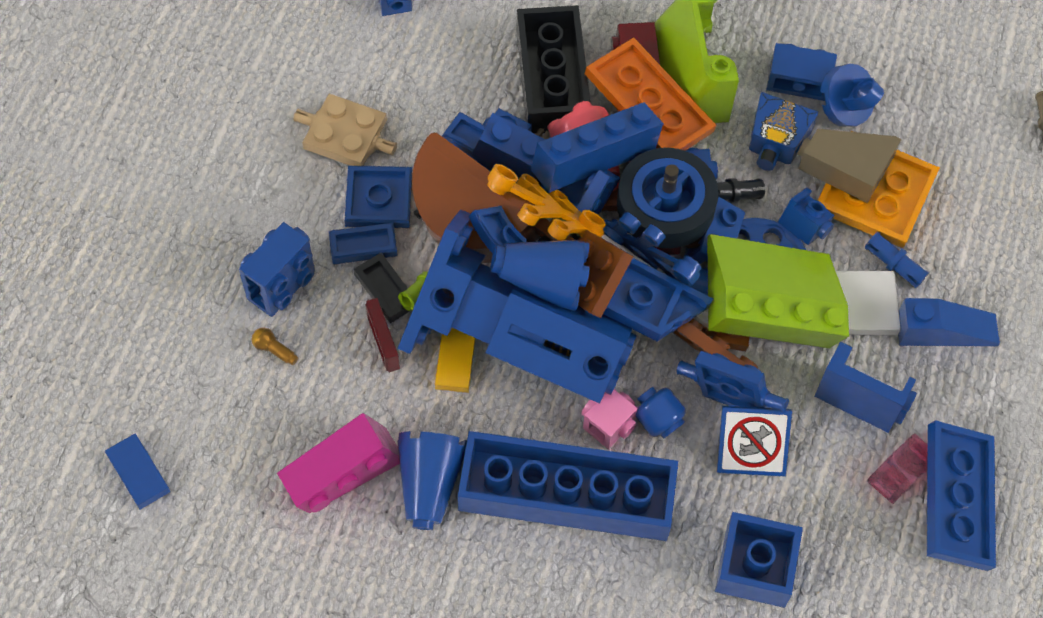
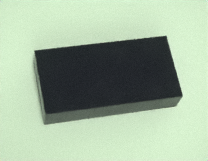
[354,253,410,323]

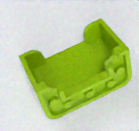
[655,0,739,123]

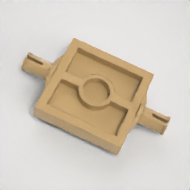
[293,93,397,166]

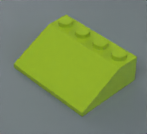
[707,234,849,349]

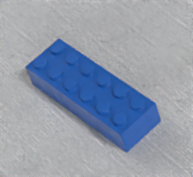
[458,431,679,541]

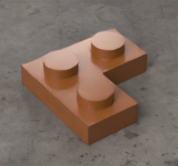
[578,230,634,318]

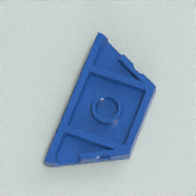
[603,258,713,342]

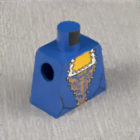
[749,92,818,171]

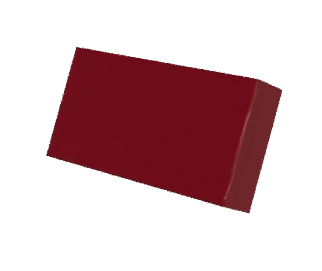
[365,298,400,373]

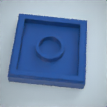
[344,166,412,228]

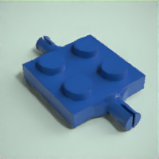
[676,351,789,413]

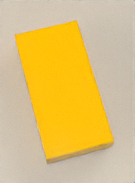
[435,328,476,393]

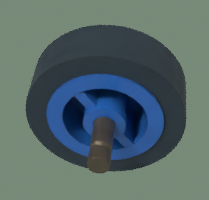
[617,148,718,248]

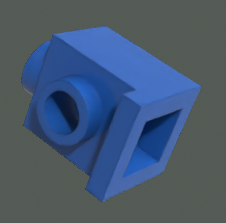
[778,188,835,245]

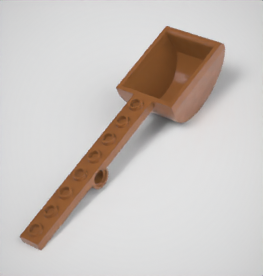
[412,132,758,368]

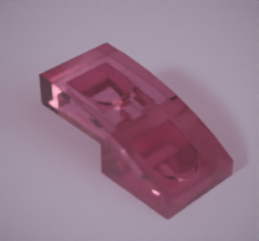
[867,433,928,504]

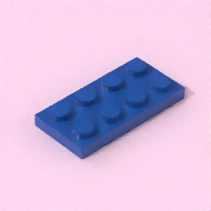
[927,420,996,571]

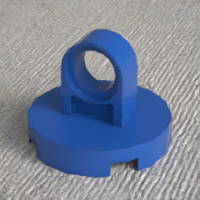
[821,63,884,127]

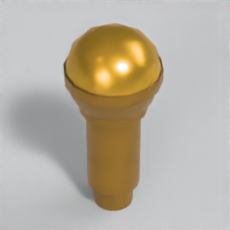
[251,327,298,365]

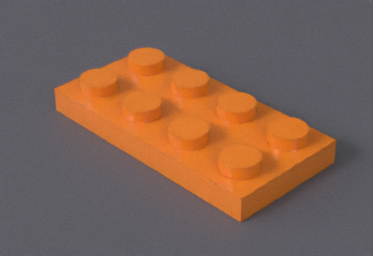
[584,37,717,151]

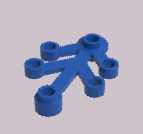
[603,212,702,287]

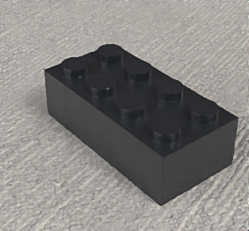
[516,5,591,134]

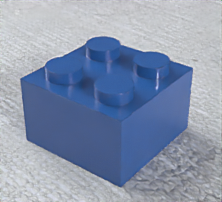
[715,512,803,608]

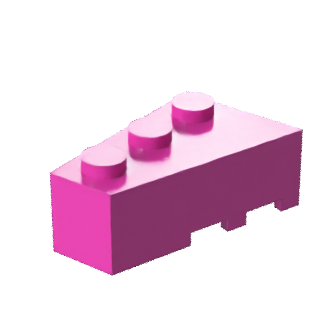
[277,413,400,513]

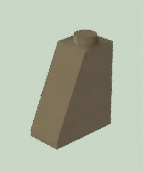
[798,129,901,203]

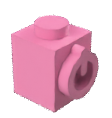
[581,389,638,450]

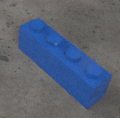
[531,102,663,193]

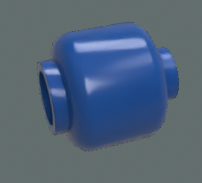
[636,387,686,439]

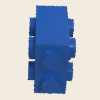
[239,222,315,317]

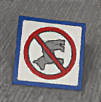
[717,406,792,477]

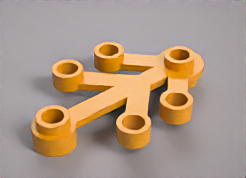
[487,164,606,241]

